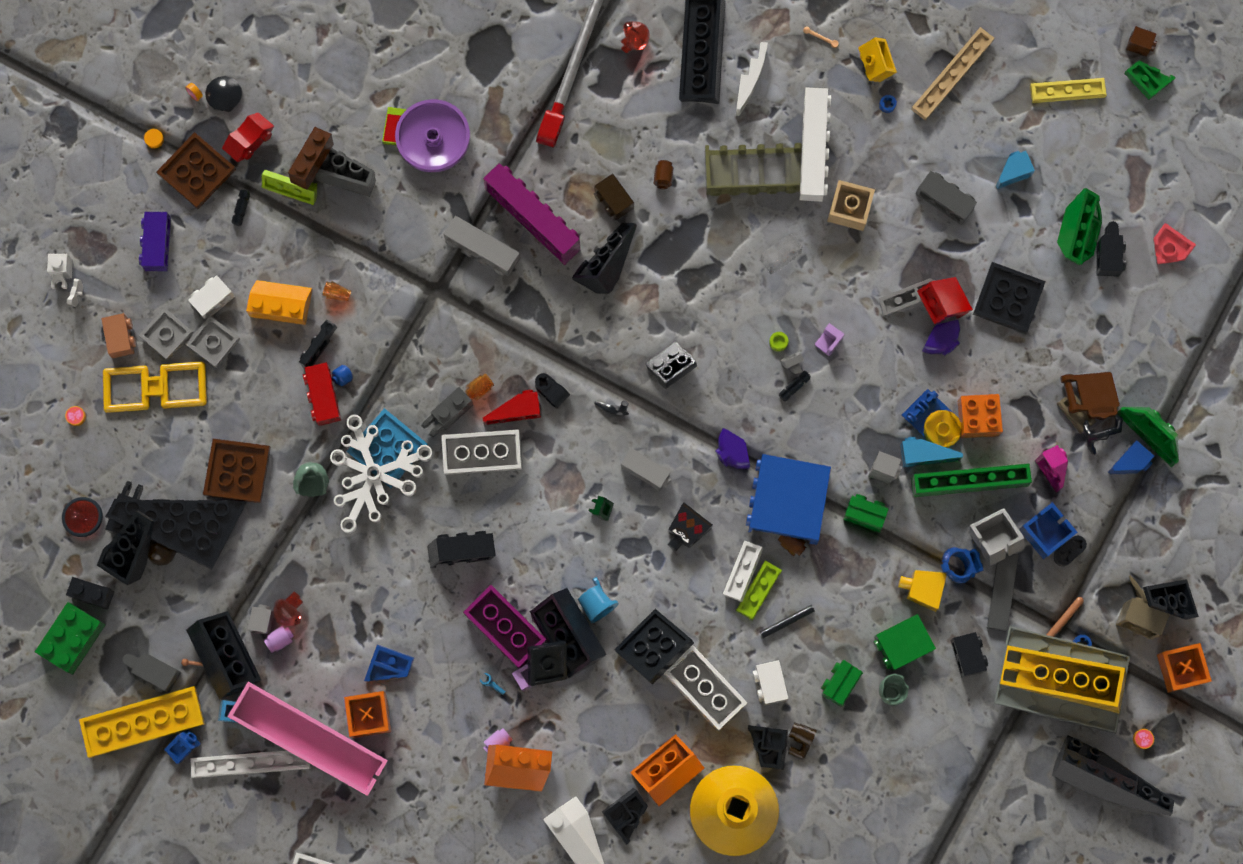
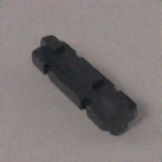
[231,189,250,226]
[779,370,811,402]

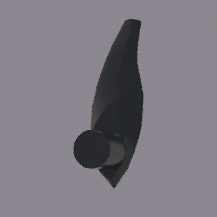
[594,401,629,416]

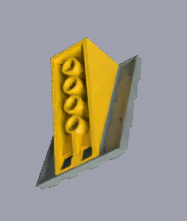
[994,626,1130,734]

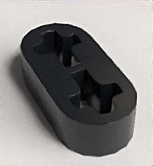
[1054,535,1087,567]

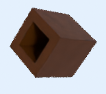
[1126,26,1157,57]

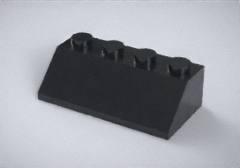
[529,588,607,678]
[186,611,261,700]

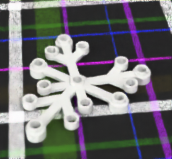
[330,415,433,534]

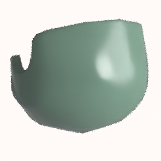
[879,673,909,706]

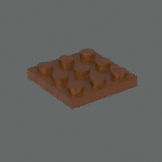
[156,132,236,209]
[203,439,271,503]

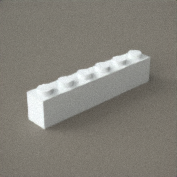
[800,87,831,202]

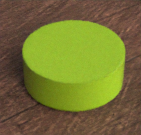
[769,332,789,352]

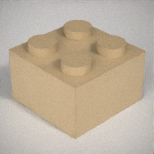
[827,180,875,231]

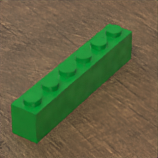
[911,463,1032,497]

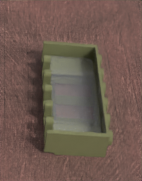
[704,143,802,196]

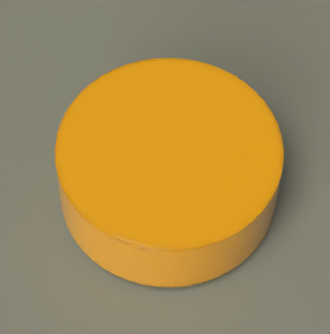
[144,129,164,149]

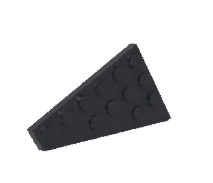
[105,499,247,570]

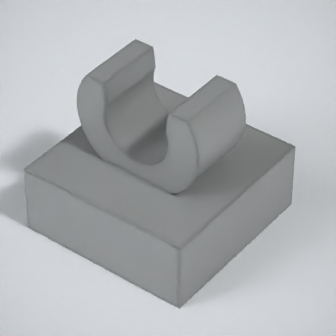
[780,352,804,374]

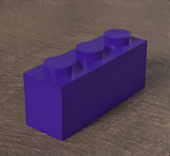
[139,212,171,271]

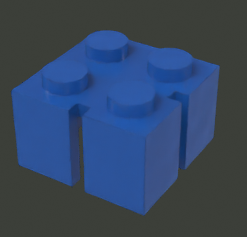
[1019,502,1078,560]

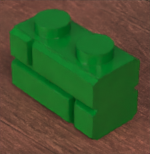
[843,494,889,532]
[821,660,863,707]

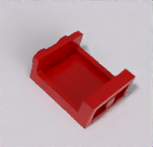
[917,277,973,324]

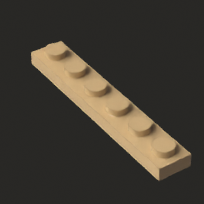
[911,27,995,121]

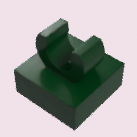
[588,496,614,521]

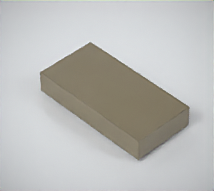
[1057,394,1097,434]

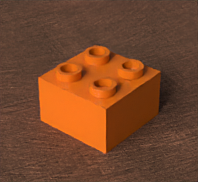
[957,394,1003,438]
[1157,643,1212,693]
[344,691,391,738]

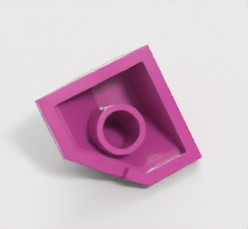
[1035,445,1068,493]

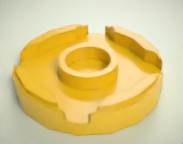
[924,410,961,448]

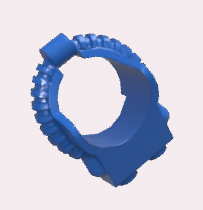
[940,547,984,583]

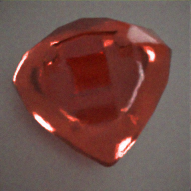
[621,21,650,53]
[273,591,303,626]

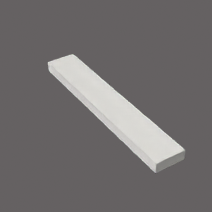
[190,750,311,778]

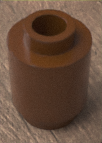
[653,160,674,190]
[778,535,807,557]

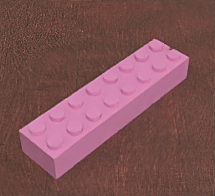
[227,682,388,796]

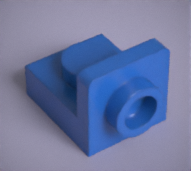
[164,730,201,764]

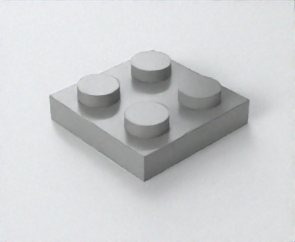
[139,308,193,361]
[186,316,240,369]

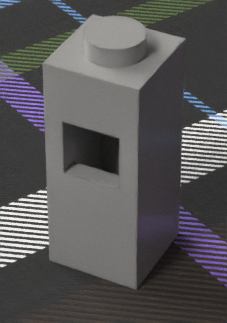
[621,448,671,491]

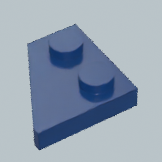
[364,645,414,682]

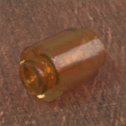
[465,373,494,401]

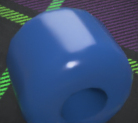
[332,365,353,386]

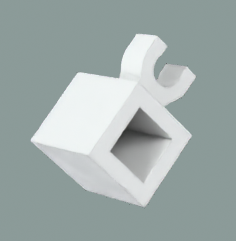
[47,254,73,289]

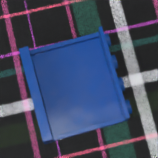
[746,454,831,545]

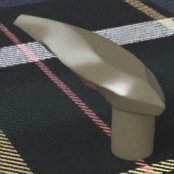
[1129,575,1148,604]

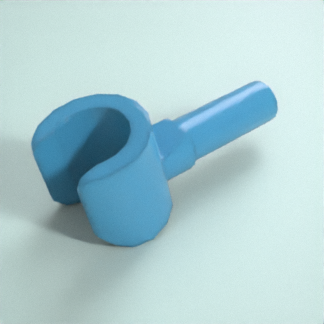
[480,673,506,695]

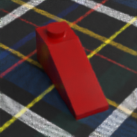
[483,390,541,425]

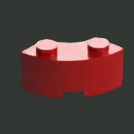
[222,112,274,162]

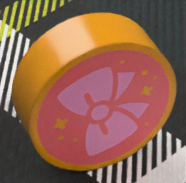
[185,83,203,101]
[65,406,86,426]
[1133,729,1154,749]

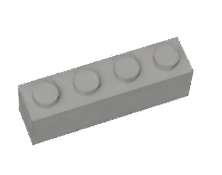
[443,216,520,277]

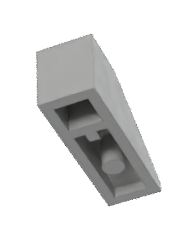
[879,278,936,316]

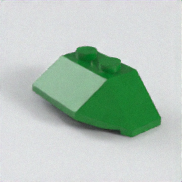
[1057,188,1102,265]
[1116,407,1179,468]

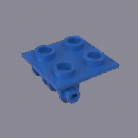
[902,389,952,438]

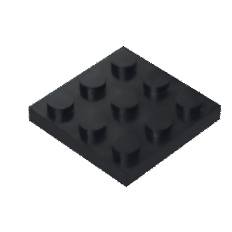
[972,262,1046,334]
[614,609,694,685]

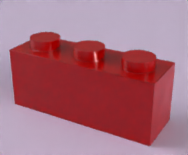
[303,362,341,426]

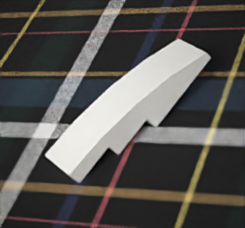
[736,42,768,116]

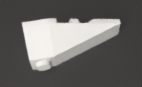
[543,796,604,864]

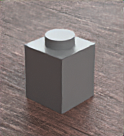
[247,604,275,635]

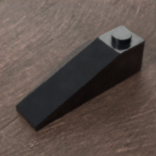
[572,223,637,294]
[97,510,154,586]
[1143,579,1199,620]

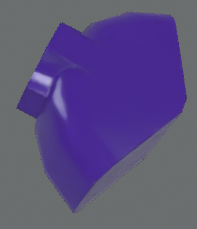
[922,320,960,356]
[715,428,750,469]

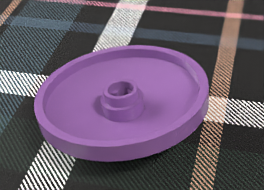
[395,99,470,172]

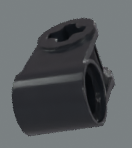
[535,373,570,409]

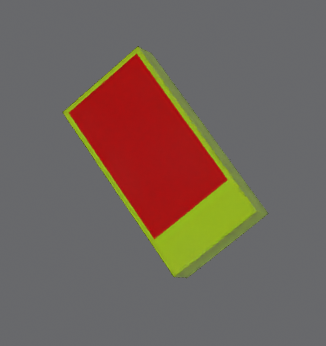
[382,107,406,146]

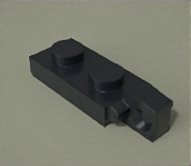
[299,320,337,369]

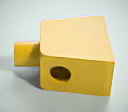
[898,570,946,612]

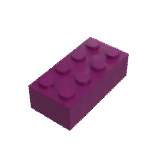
[463,585,547,669]

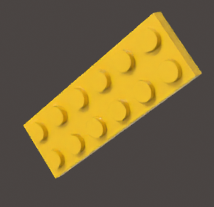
[79,686,205,758]

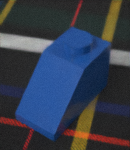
[1108,441,1154,474]

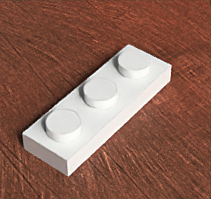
[723,541,764,602]

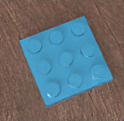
[347,408,429,489]

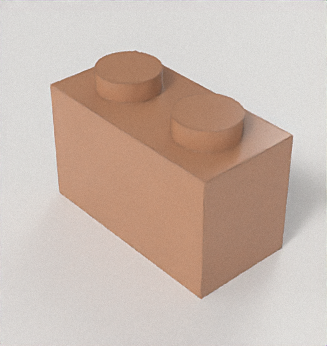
[101,313,136,359]

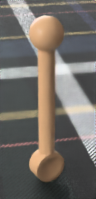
[803,27,839,48]

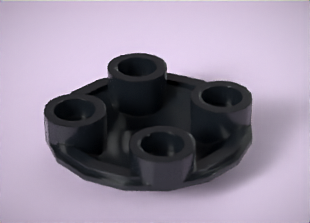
[205,76,242,112]

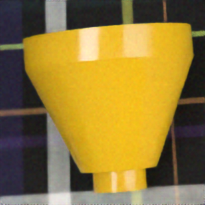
[690,766,779,856]

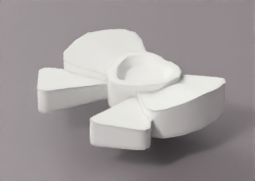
[67,279,83,307]

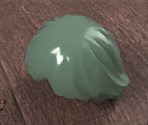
[293,462,329,497]

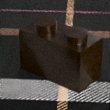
[594,173,634,220]

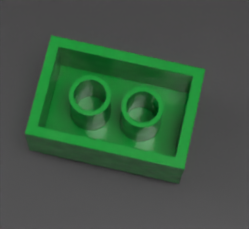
[35,602,106,675]

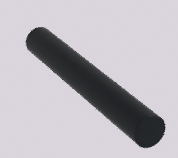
[760,605,815,639]

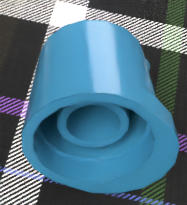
[578,577,619,623]

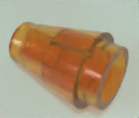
[322,281,351,301]

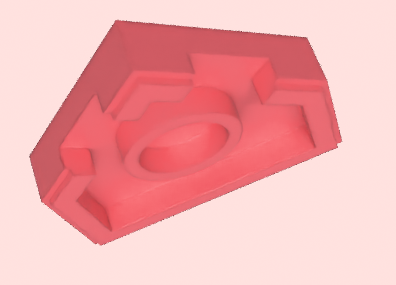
[1153,223,1196,265]

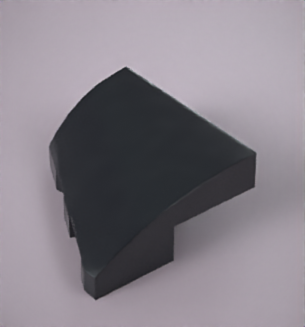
[748,725,788,770]
[602,788,648,845]

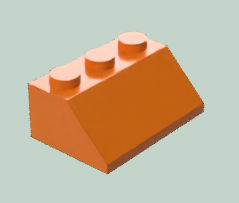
[630,734,704,806]
[484,745,552,792]

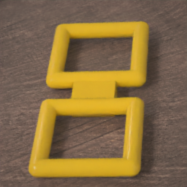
[103,361,207,413]

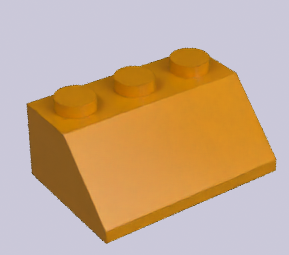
[246,280,312,325]

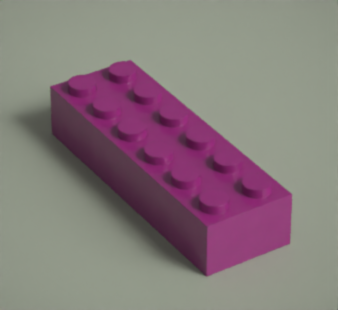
[483,163,580,266]

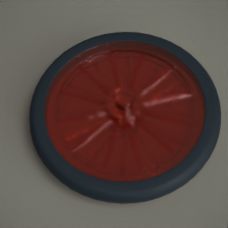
[62,497,103,537]

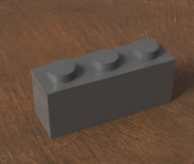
[916,171,977,225]

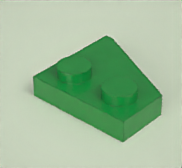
[1124,60,1175,100]

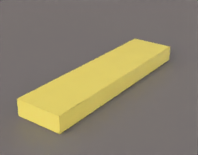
[1030,78,1107,103]

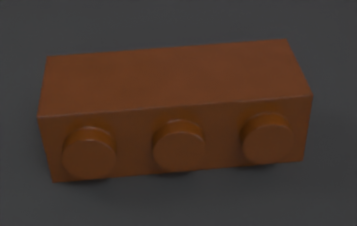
[288,127,334,190]

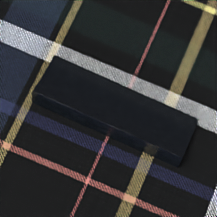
[679,0,726,104]

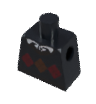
[667,502,713,551]

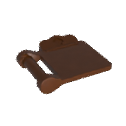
[1060,372,1120,420]

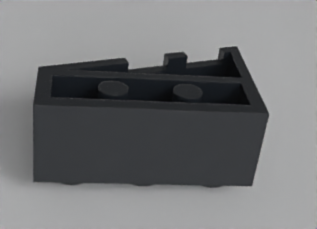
[427,531,496,569]

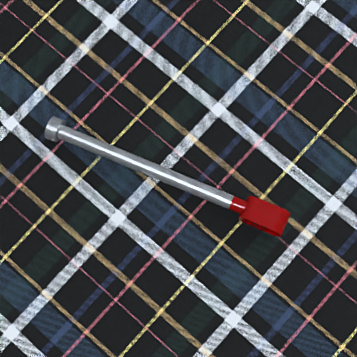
[536,0,603,148]

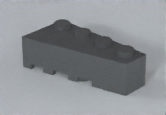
[314,148,376,197]

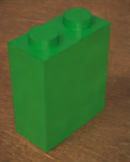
[873,614,936,672]

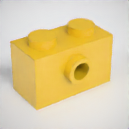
[858,37,897,82]

